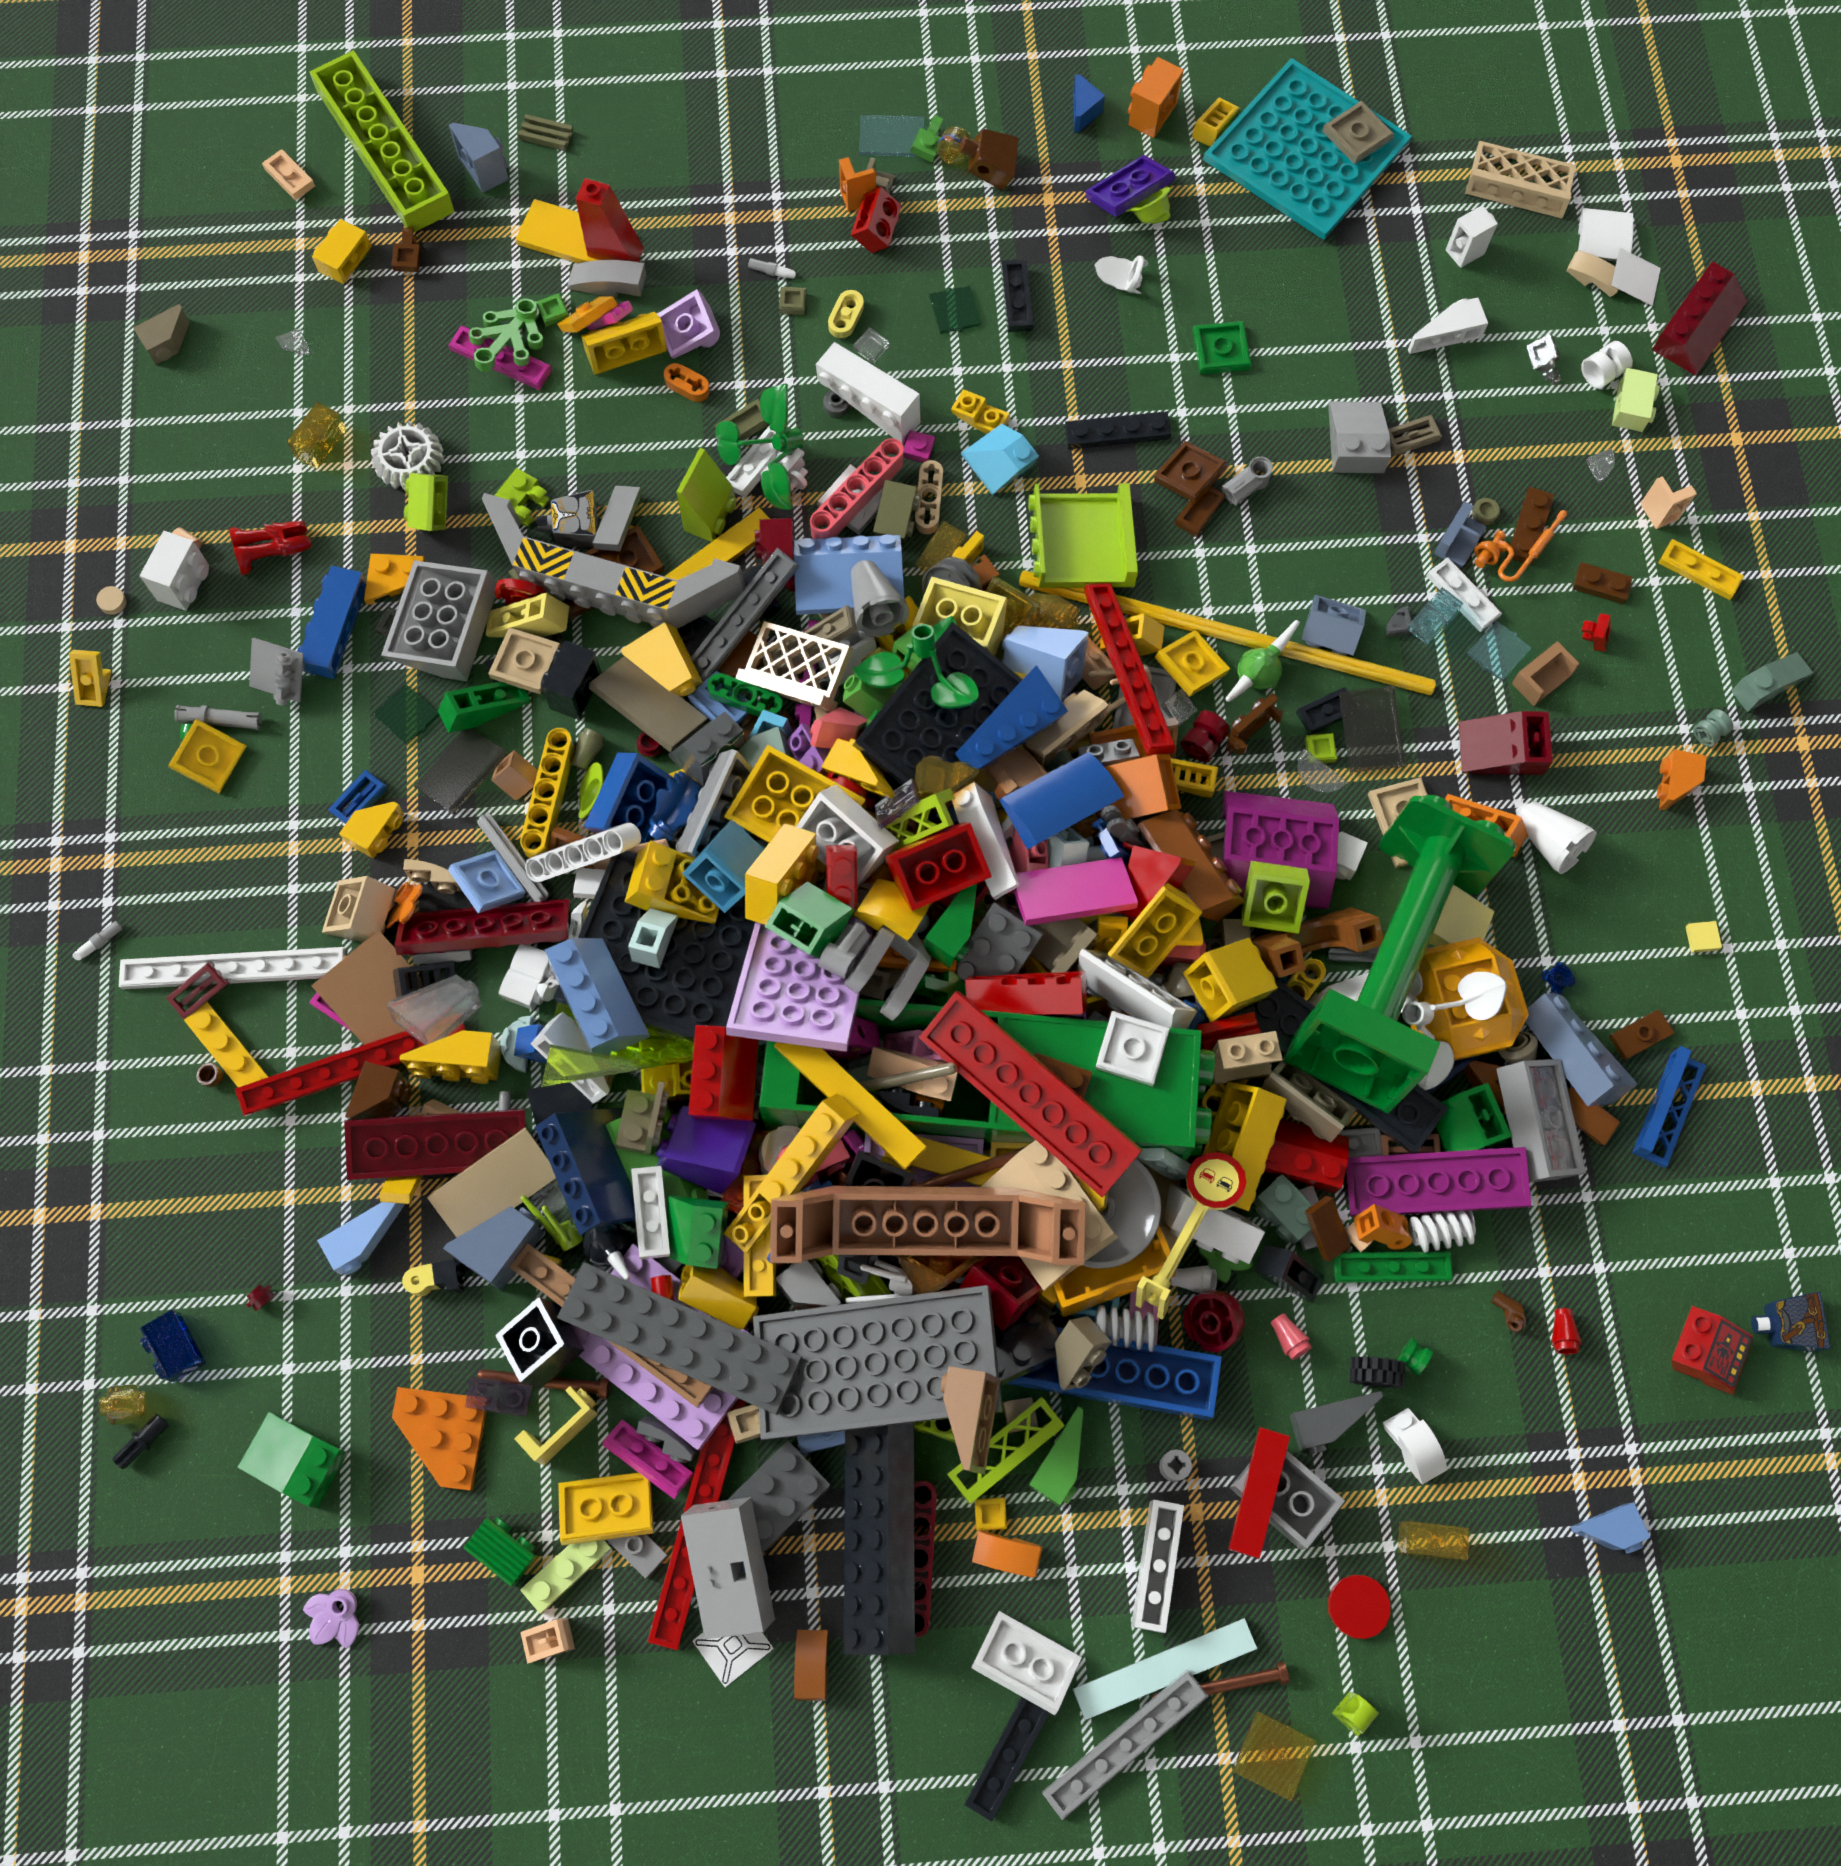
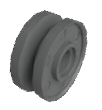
[922,557,982,595]

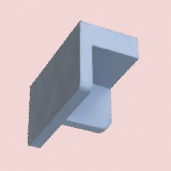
[1434,501,1486,568]

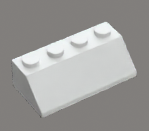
[1078,949,1197,1029]

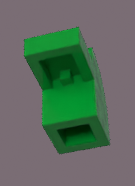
[912,971,966,1007]

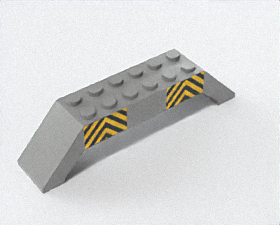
[482,493,746,629]

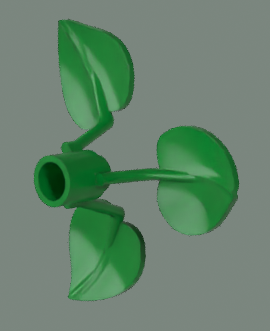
[715,384,804,510]
[853,616,979,709]

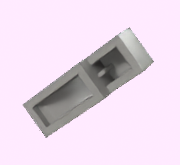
[567,260,646,298]

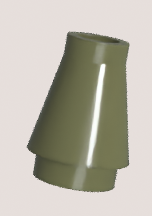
[571,728,605,771]

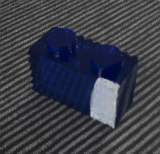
[140,1309,206,1383]

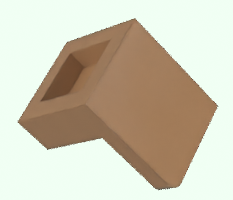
[491,750,538,800]

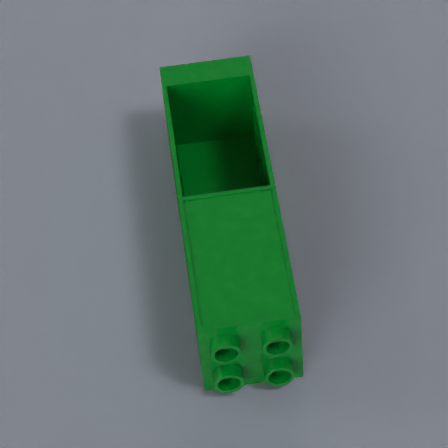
[759,999,1215,1168]

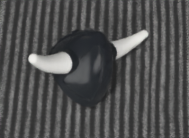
[583,1223,633,1281]

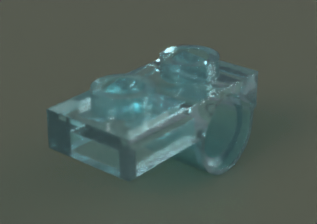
[1407,587,1463,645]

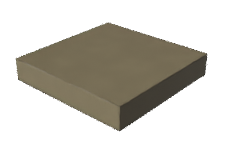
[1322,101,1394,165]

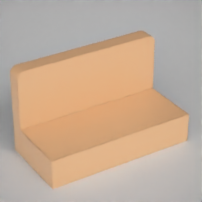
[1641,477,1697,529]

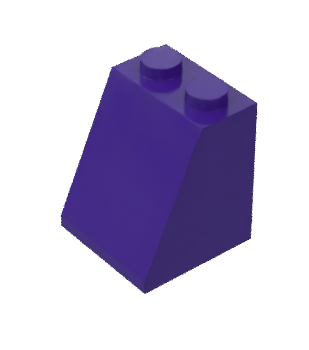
[655,1106,756,1194]

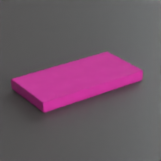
[1014,857,1138,926]

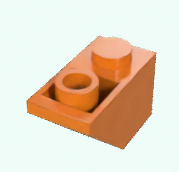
[1657,749,1707,810]

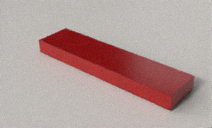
[1228,1427,1290,1559]

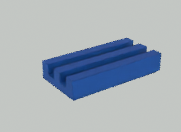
[328,769,388,824]

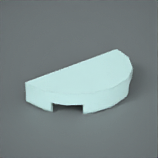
[500,1016,534,1073]

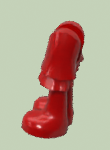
[229,521,312,575]

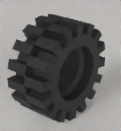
[1349,1356,1406,1388]

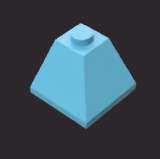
[961,424,1039,495]

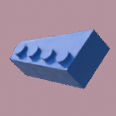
[955,665,1068,777]

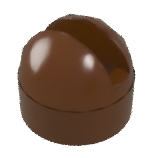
[196,1063,223,1087]

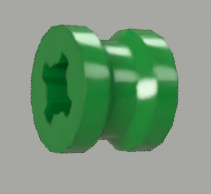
[1397,1338,1433,1376]

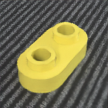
[828,290,864,338]

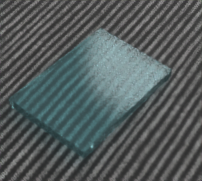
[859,115,924,156]

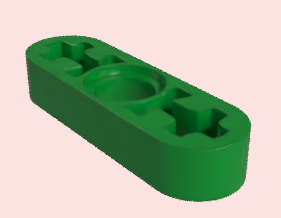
[707,673,783,717]

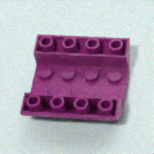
[1222,791,1339,910]

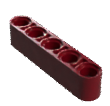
[914,1481,937,1638]

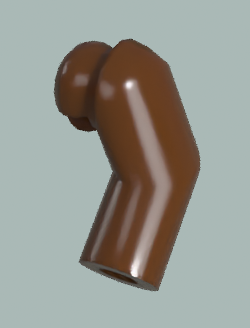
[1491,1290,1526,1332]

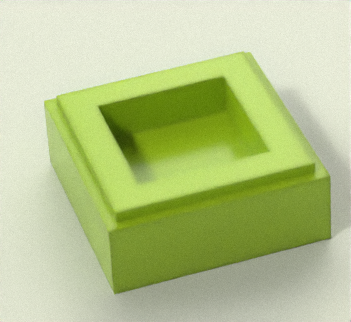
[1305,733,1337,764]

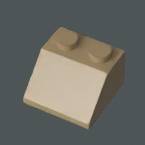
[322,876,395,942]

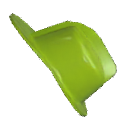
[1125,187,1171,224]
[579,762,605,819]

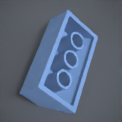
[545,938,650,1061]

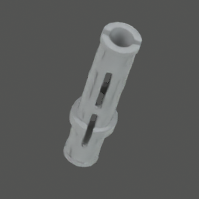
[174,705,262,730]

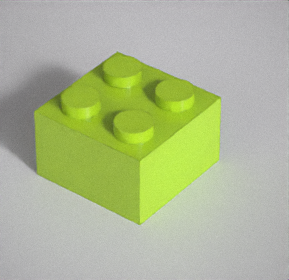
[1241,861,1310,934]

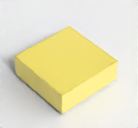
[1685,921,1722,953]

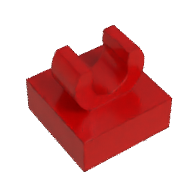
[1581,614,1612,652]

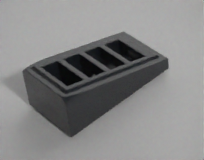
[393,961,458,998]

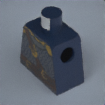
[1751,1292,1830,1352]

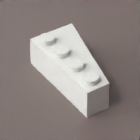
[816,342,920,444]

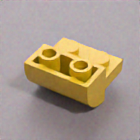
[639,1037,694,1102]

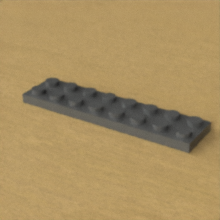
[557,1262,802,1415]

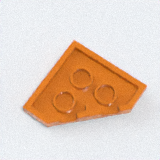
[392,1387,489,1491]

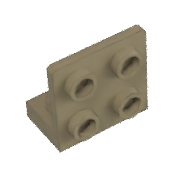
[1032,918,1101,972]
[615,1082,669,1155]

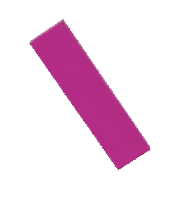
[449,325,552,391]

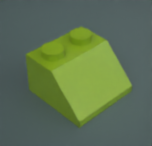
[404,473,448,531]

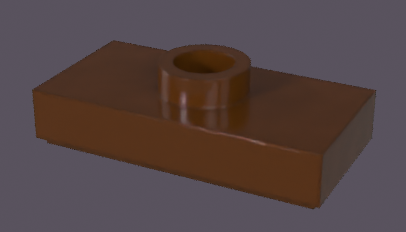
[1609,1009,1674,1061]

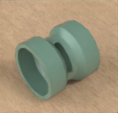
[1693,709,1734,747]

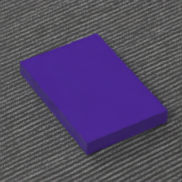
[1085,155,1175,217]

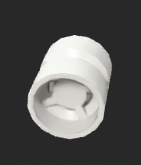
[1581,341,1633,389]

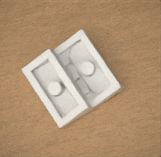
[1578,208,1633,262]

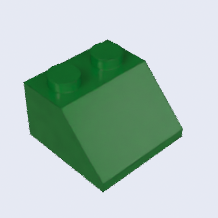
[667,1195,729,1269]

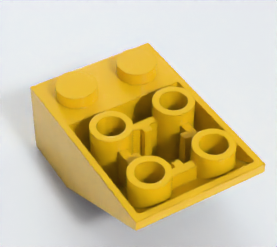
[624,841,719,924]
[400,1030,501,1084]

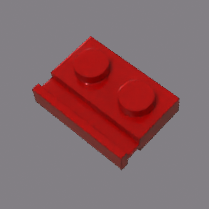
[1197,1012,1262,1050]

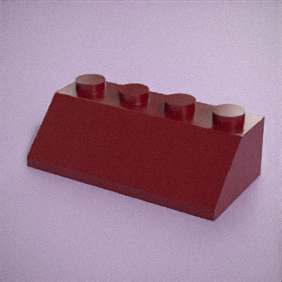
[1652,261,1747,376]

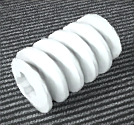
[1409,1211,1476,1253]

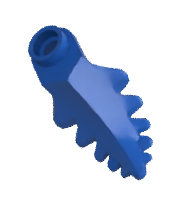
[648,771,701,843]

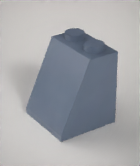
[443,1206,544,1291]

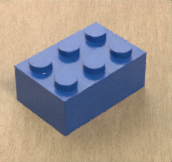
[584,753,675,844]

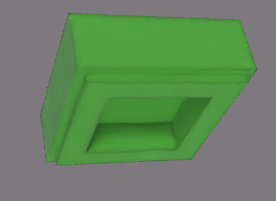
[536,293,569,327]

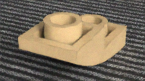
[1566,250,1618,297]
[403,859,462,894]

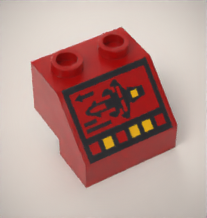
[1672,1306,1753,1395]

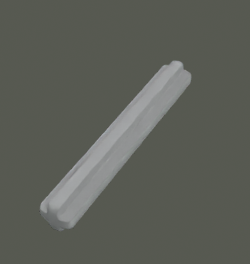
[477,813,550,902]

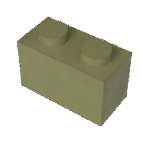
[873,480,921,543]

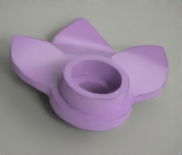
[303,1589,359,1648]

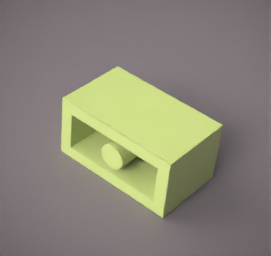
[1612,368,1660,432]

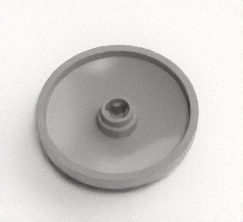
[1082,1159,1161,1269]

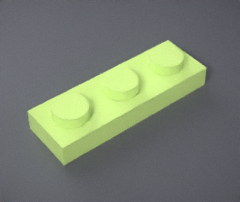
[520,1540,612,1614]

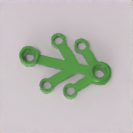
[469,299,543,372]

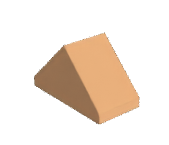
[521,1618,575,1663]

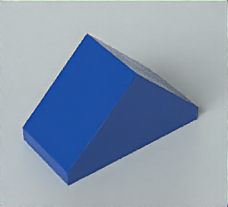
[1073,75,1105,132]

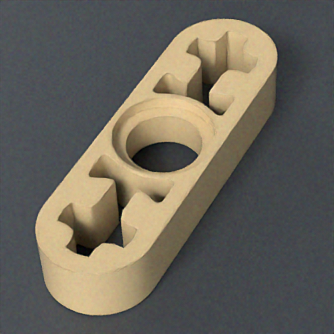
[915,460,943,534]

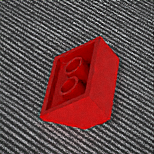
[884,822,992,911]
[688,1025,759,1121]
[1263,1119,1349,1193]

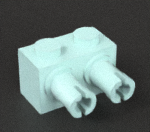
[1048,827,1107,868]

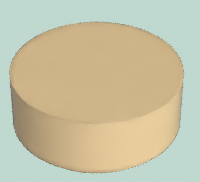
[96,586,127,615]

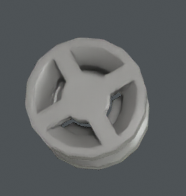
[1159,1450,1192,1482]

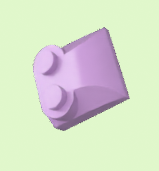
[657,289,720,359]

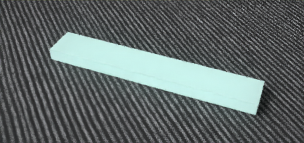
[1073,1618,1257,1720]

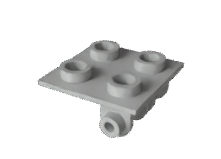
[249,638,304,705]

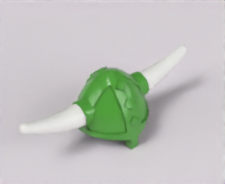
[1226,620,1299,702]

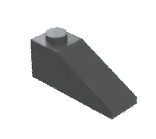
[1289,1391,1383,1455]

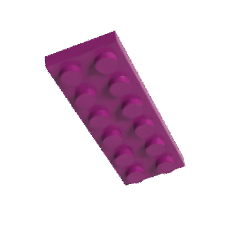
[1346,1147,1532,1217]

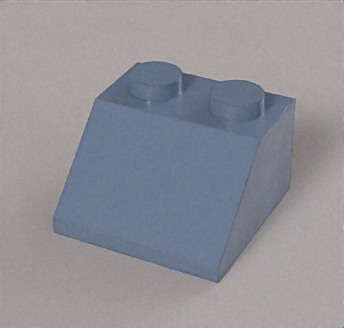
[449,123,509,193]
[1301,595,1366,656]

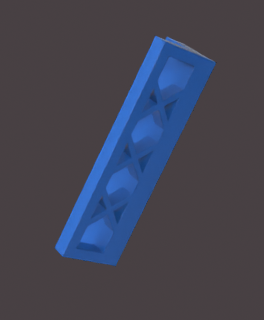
[1632,1046,1706,1168]

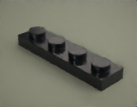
[1064,411,1172,450]
[964,1697,1050,1822]

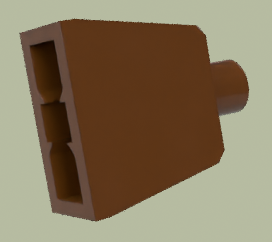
[959,129,1019,191]

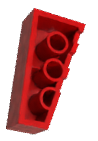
[965,971,1087,1016]

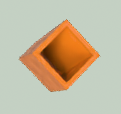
[1097,754,1181,820]

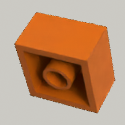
[1128,57,1184,138]

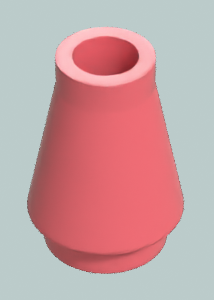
[1271,1313,1312,1360]

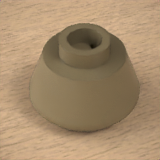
[1499,1032,1538,1065]

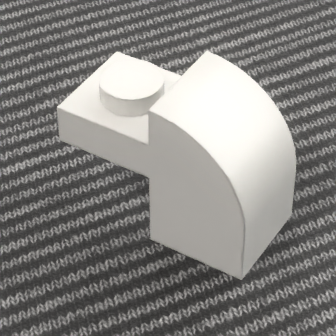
[1383,1408,1448,1484]

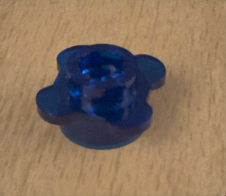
[1541,962,1576,994]

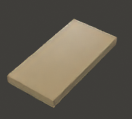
[427,1127,556,1237]

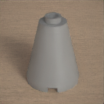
[851,560,909,637]

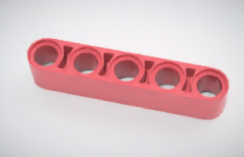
[810,438,904,539]

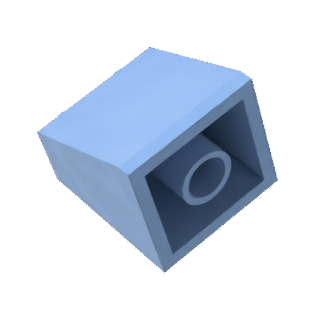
[1002,626,1088,701]

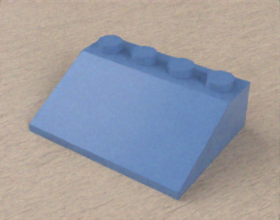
[794,534,904,615]

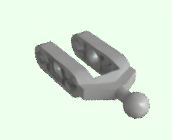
[844,914,931,1021]

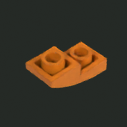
[972,1530,1043,1578]

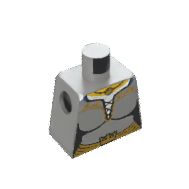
[537,490,598,548]

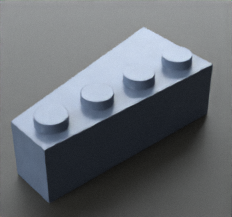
[1525,993,1638,1107]

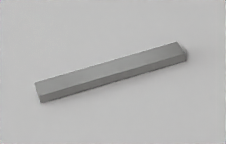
[1042,1670,1208,1820]

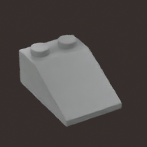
[1328,401,1391,473]

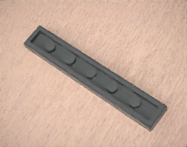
[691,548,800,691]

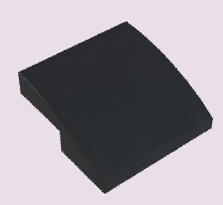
[527,1079,594,1150]

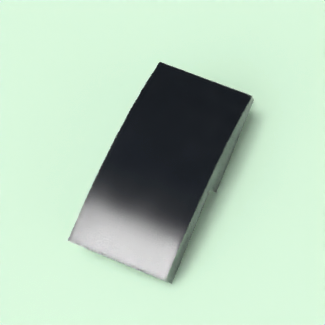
[880,1087,940,1118]

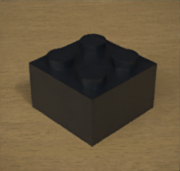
[541,640,602,721]
[495,1297,585,1388]

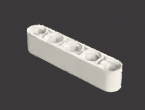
[525,823,641,882]

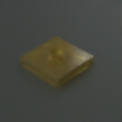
[1232,1711,1315,1801]

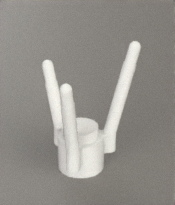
[845,1259,918,1304]

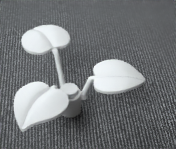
[1401,971,1507,1090]

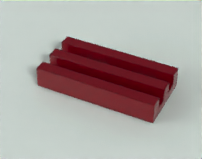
[166,961,230,1019]

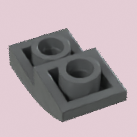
[636,1415,699,1463]

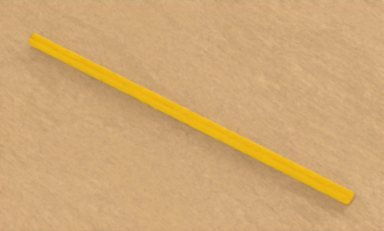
[1019,570,1436,695]

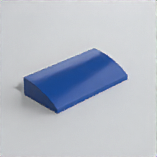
[1000,752,1124,850]

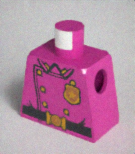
[822,1016,881,1063]

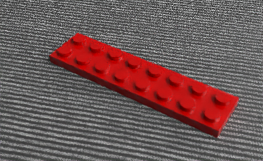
[919,991,1143,1197]

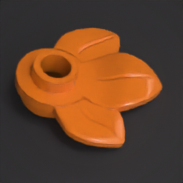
[386,882,423,929]

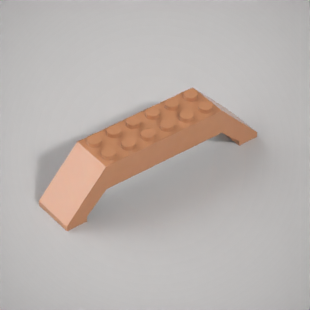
[770,1186,1086,1265]

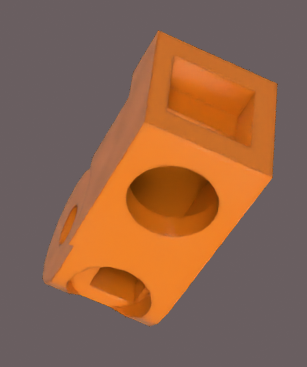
[1354,1204,1412,1249]

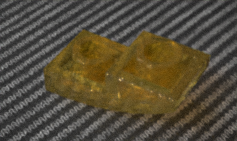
[915,521,967,572]

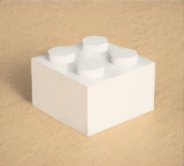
[140,531,209,611]

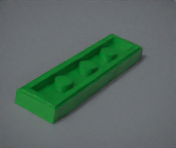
[1332,1251,1453,1284]

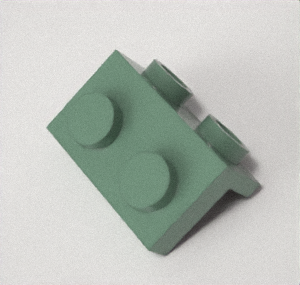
[1254,1174,1312,1245]

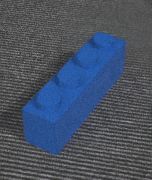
[297,565,367,679]

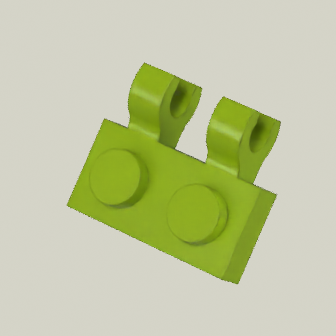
[487,468,550,527]

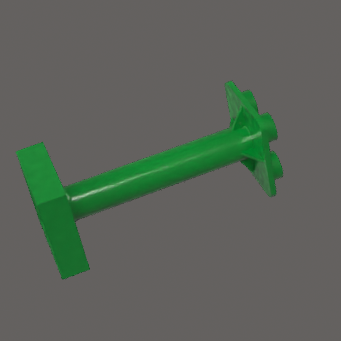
[1283,795,1516,1113]

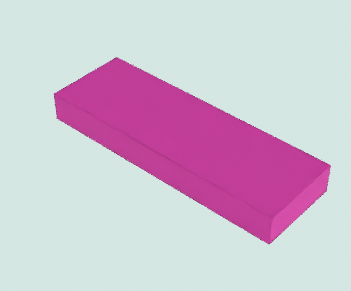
[602,1420,694,1499]

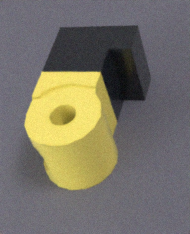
[402,1259,464,1296]

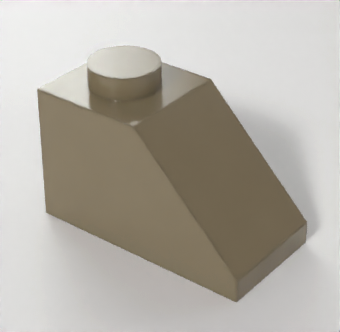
[133,304,190,365]

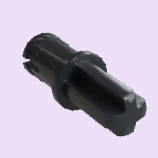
[112,1413,170,1469]

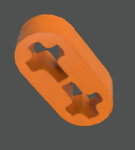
[664,363,710,402]

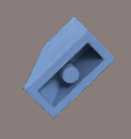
[1570,1502,1651,1554]

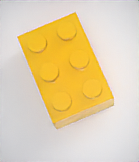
[745,824,819,925]

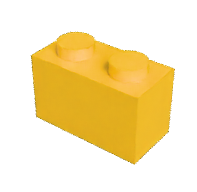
[312,219,372,285]

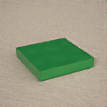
[1192,321,1251,375]

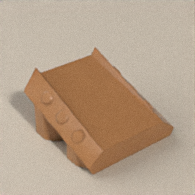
[984,749,1048,800]

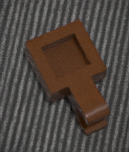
[391,227,421,272]

